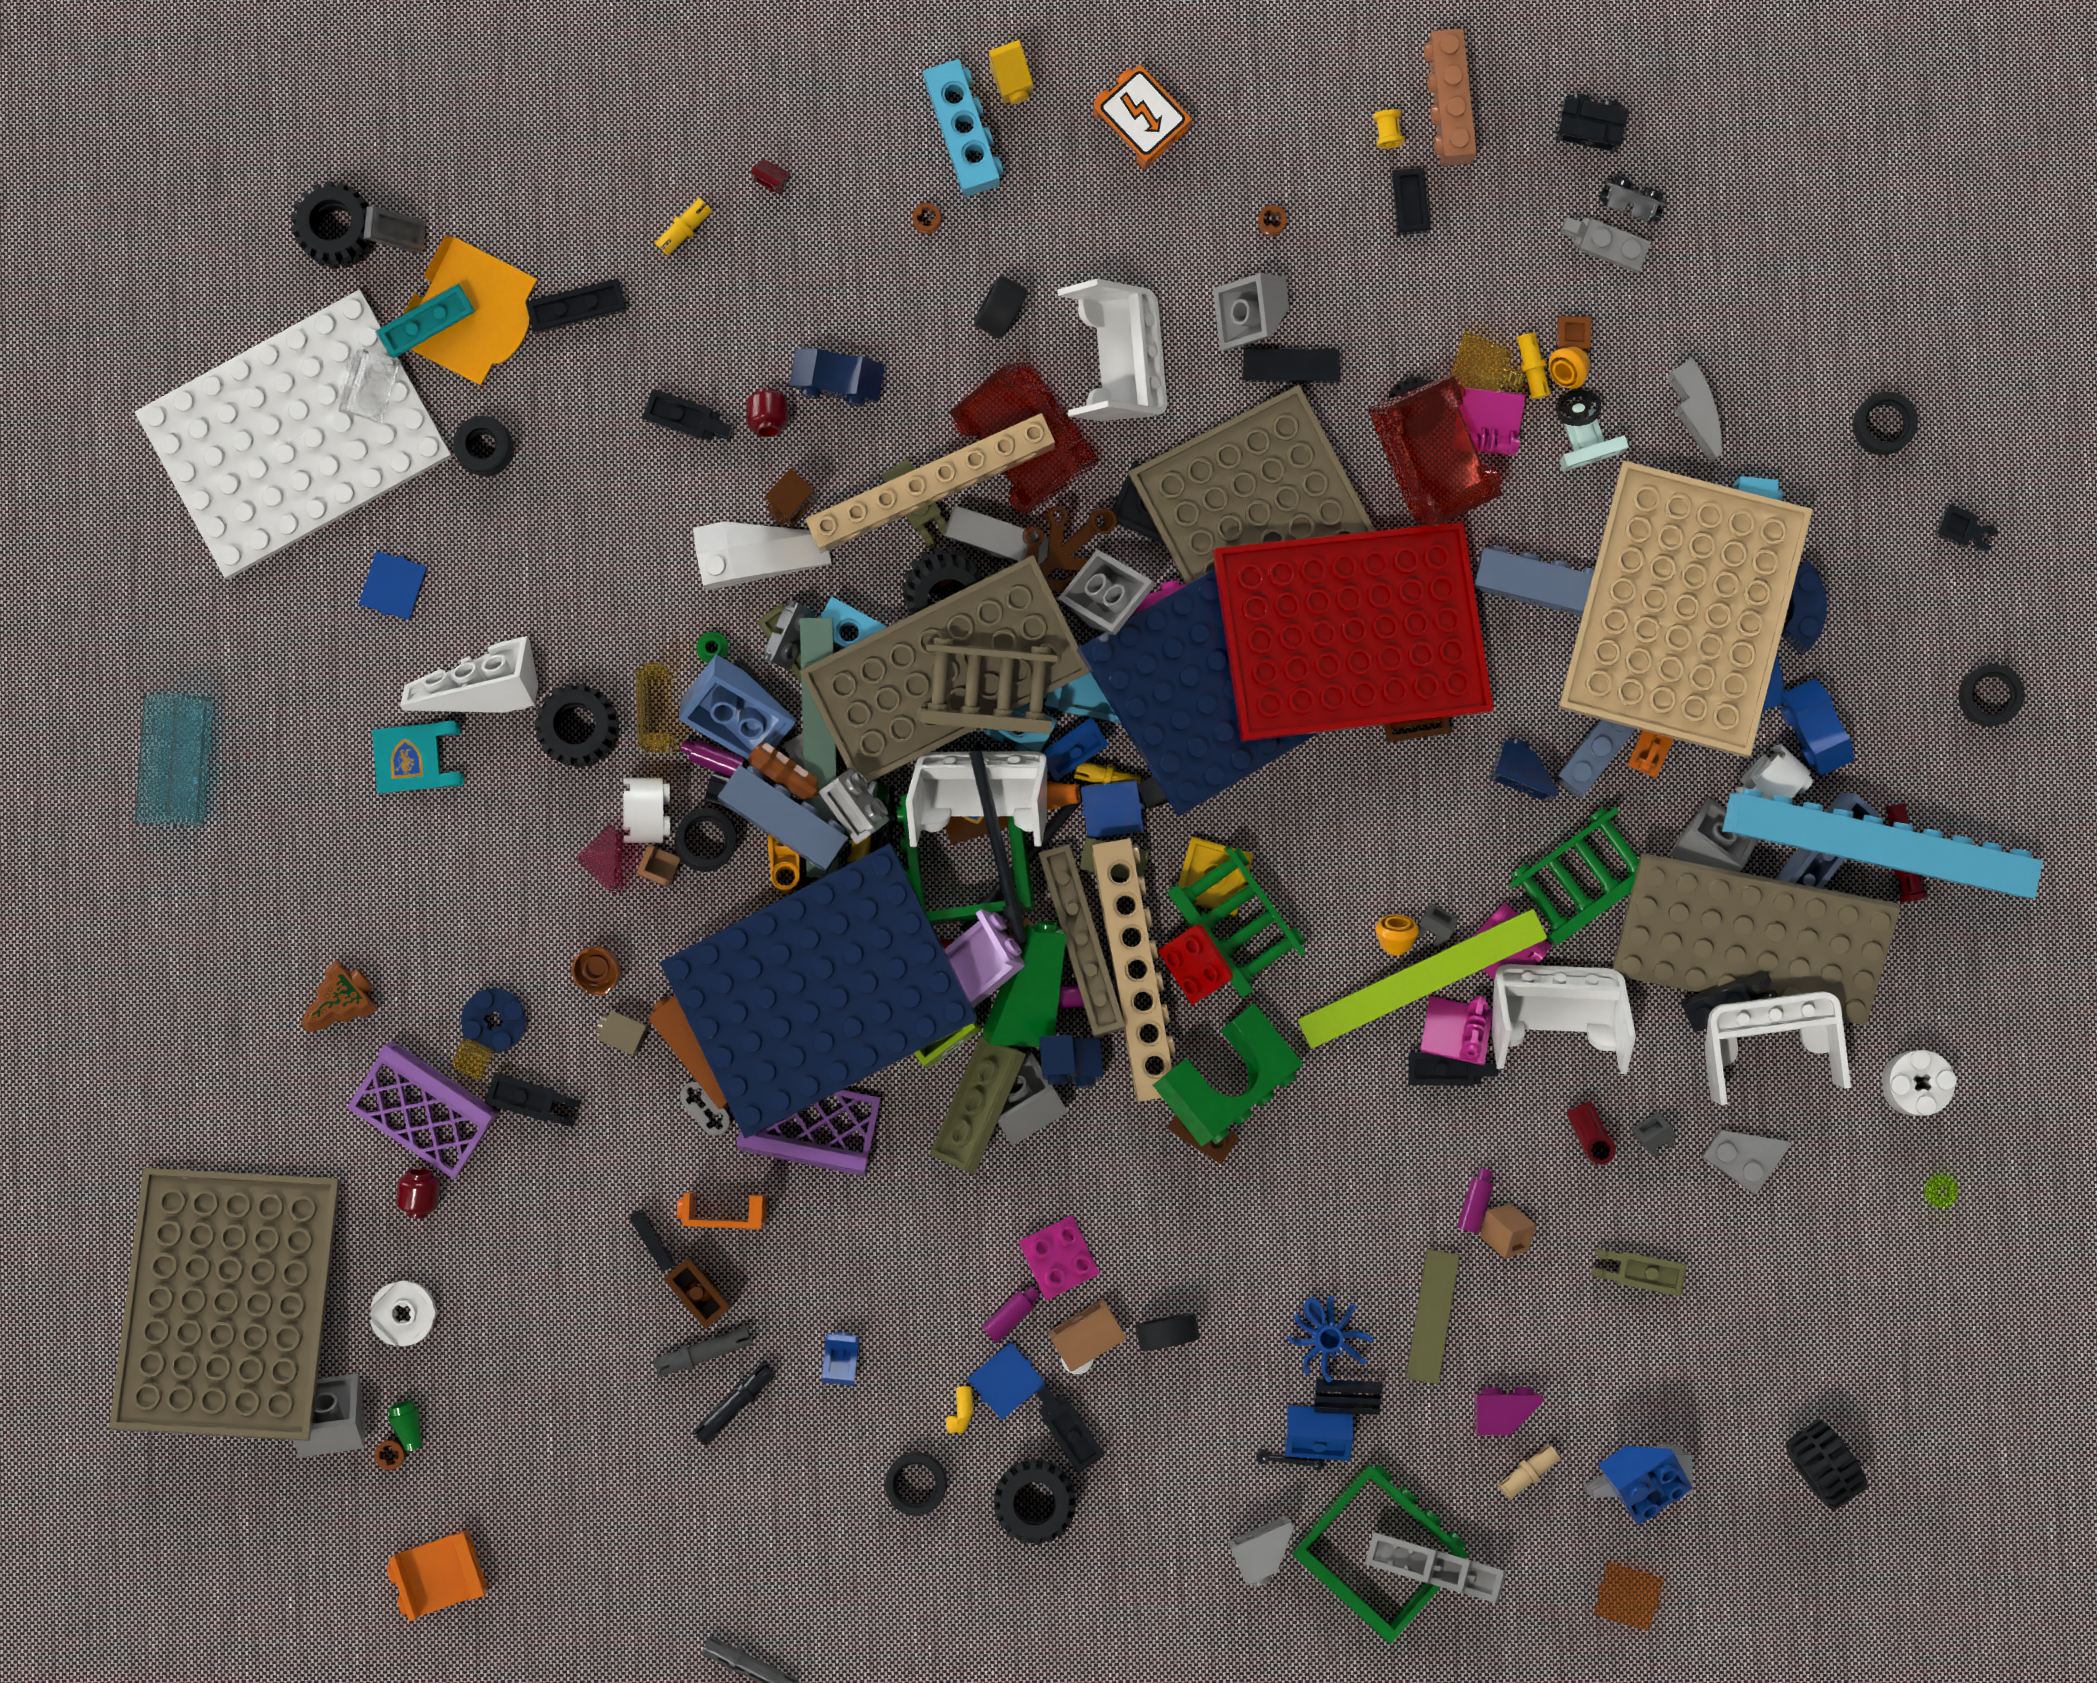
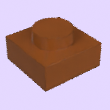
[1557,316,1591,351]

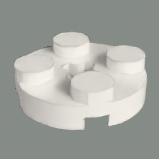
[370,1280,438,1346]

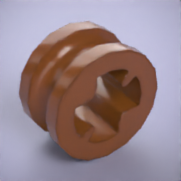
[912,203,941,234]
[1258,205,1287,236]
[374,1439,406,1470]

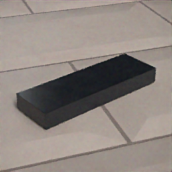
[525,278,627,335]
[1243,348,1340,383]

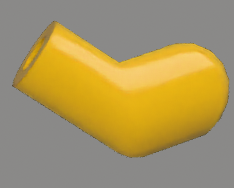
[946,1386,973,1435]

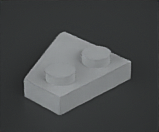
[1701,1130,1792,1195]

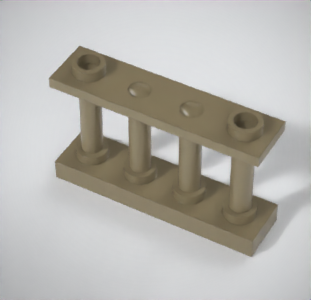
[920,638,1058,734]

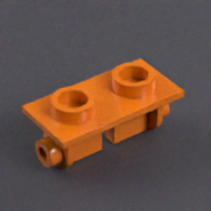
[1626,731,1674,779]

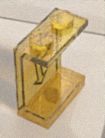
[635,662,677,753]

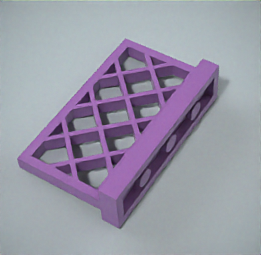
[347,1041,500,1179]
[736,1090,881,1176]

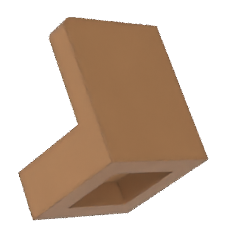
[636,844,681,888]
[1480,1204,1536,1259]

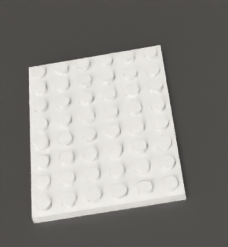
[135,289,452,580]

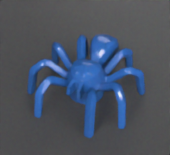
[1287,1296,1373,1382]

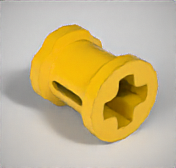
[1373,109,1405,149]

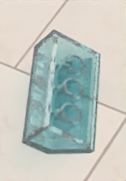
[134,693,213,826]

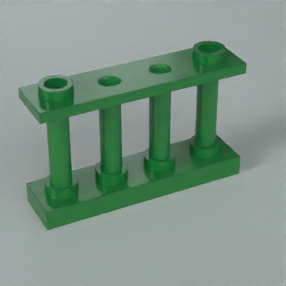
[1507,807,1639,947]
[1165,846,1306,998]

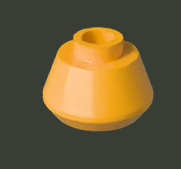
[1548,347,1591,389]
[1375,914,1419,956]

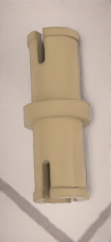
[1497,1443,1561,1501]

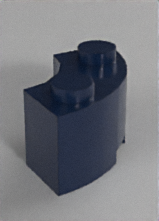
[789,348,885,407]
[1781,560,1827,655]
[1039,1035,1104,1088]

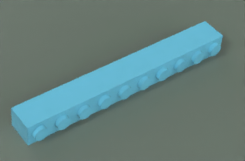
[1722,788,2043,899]

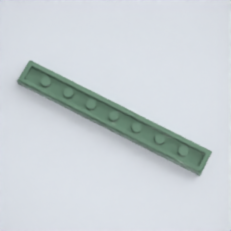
[800,617,840,877]

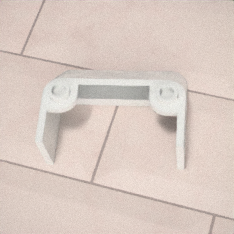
[1057,279,1167,421]
[906,751,1047,847]
[1492,964,1636,1074]
[1705,991,1851,1105]

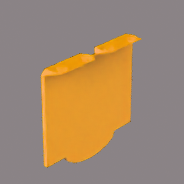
[402,235,538,386]

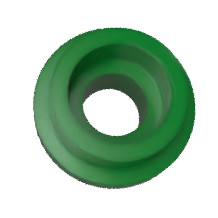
[696,632,729,664]

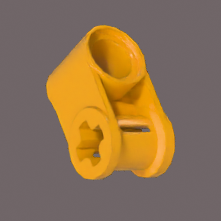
[768,835,802,894]

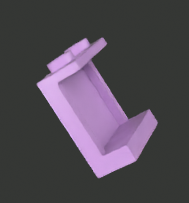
[944,909,1026,1008]

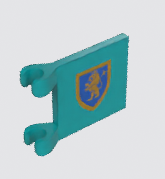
[372,721,465,794]

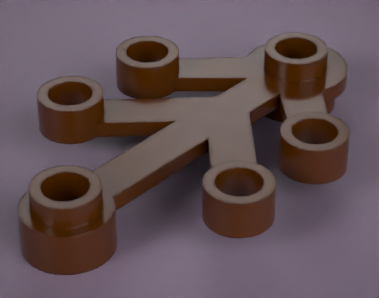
[1022,506,1117,593]

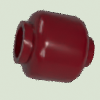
[746,387,789,437]
[397,1168,440,1219]

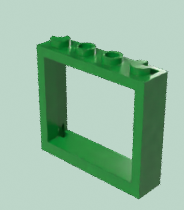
[897,795,1035,926]
[1290,1463,1469,1644]

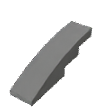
[1365,1532,1507,1603]

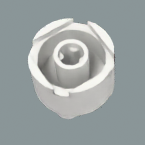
[1735,744,1814,800]
[623,778,670,843]
[1882,1050,1957,1116]

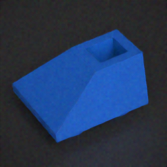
[1598,1446,1693,1525]

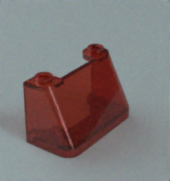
[949,362,1098,515]
[1369,375,1503,527]

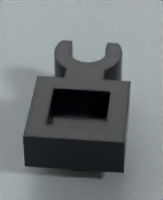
[1934,504,1998,551]

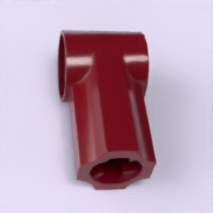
[1565,1100,1616,1166]

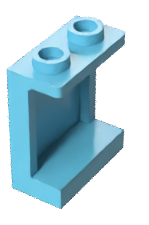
[1045,673,1121,724]

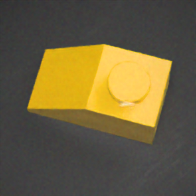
[989,40,1033,104]

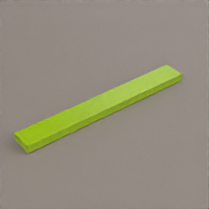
[1297,909,1547,1049]

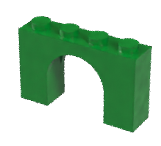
[1153,1003,1303,1147]

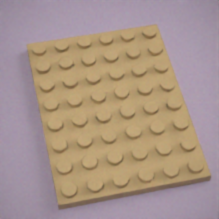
[1558,460,1813,758]

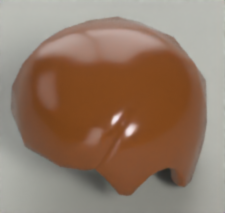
[571,946,621,996]

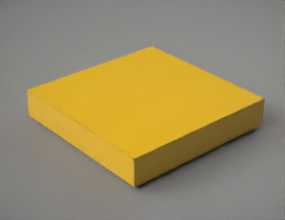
[1178,836,1254,917]

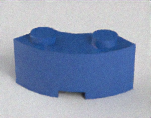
[1780,678,1855,776]

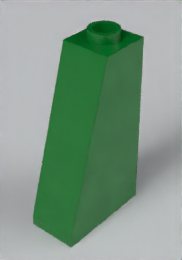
[982,920,1066,1047]

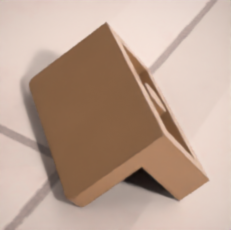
[1048,1299,1126,1371]

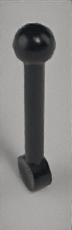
[1256,1449,1324,1470]

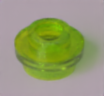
[1924,1175,1958,1208]

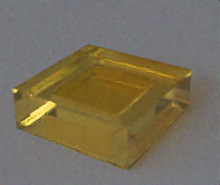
[451,1037,494,1081]

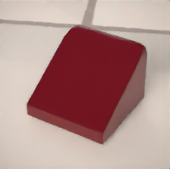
[750,160,791,194]

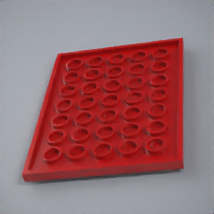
[1212,522,1494,742]

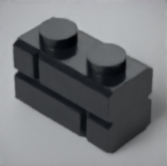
[1555,93,1628,153]

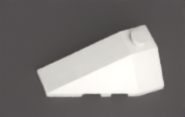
[693,521,832,591]
[400,636,538,713]

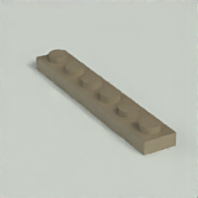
[1038,844,1125,1038]

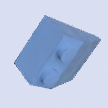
[678,654,796,760]

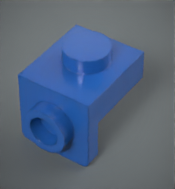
[822,1332,859,1386]

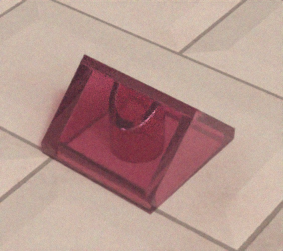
[576,825,623,895]

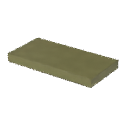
[929,1036,1026,1175]

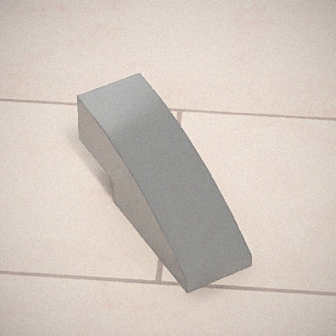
[1666,357,1722,463]
[943,506,1049,565]

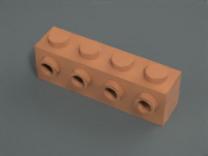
[1424,29,1477,166]

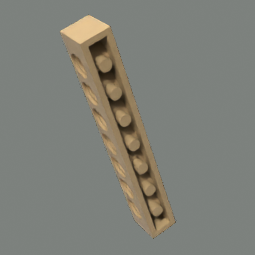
[805,413,1055,554]
[1090,838,1175,1102]

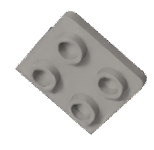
[818,768,890,844]

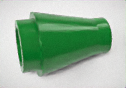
[387,1400,423,1451]

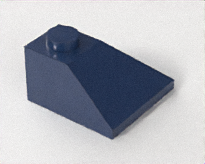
[1487,738,1558,803]

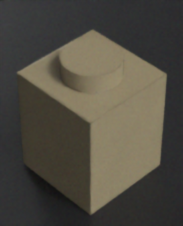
[596,1010,649,1056]

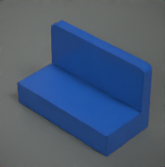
[1041,718,1109,782]
[1284,1405,1353,1461]

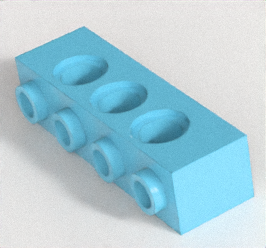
[923,59,1004,198]

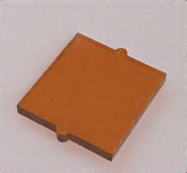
[1593,1562,1664,1631]

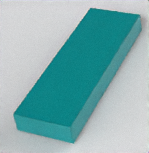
[375,283,475,360]

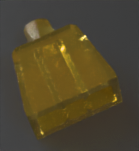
[1445,330,1525,397]

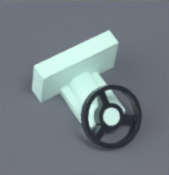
[1556,390,1629,472]

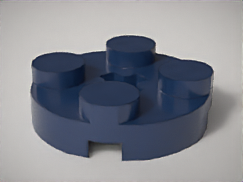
[461,988,527,1053]

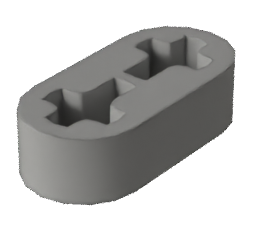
[680,1081,731,1136]

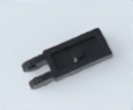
[1682,973,1779,1033]
[485,1072,581,1127]

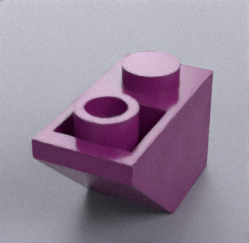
[1474,1387,1543,1435]

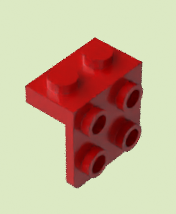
[1157,924,1233,1005]

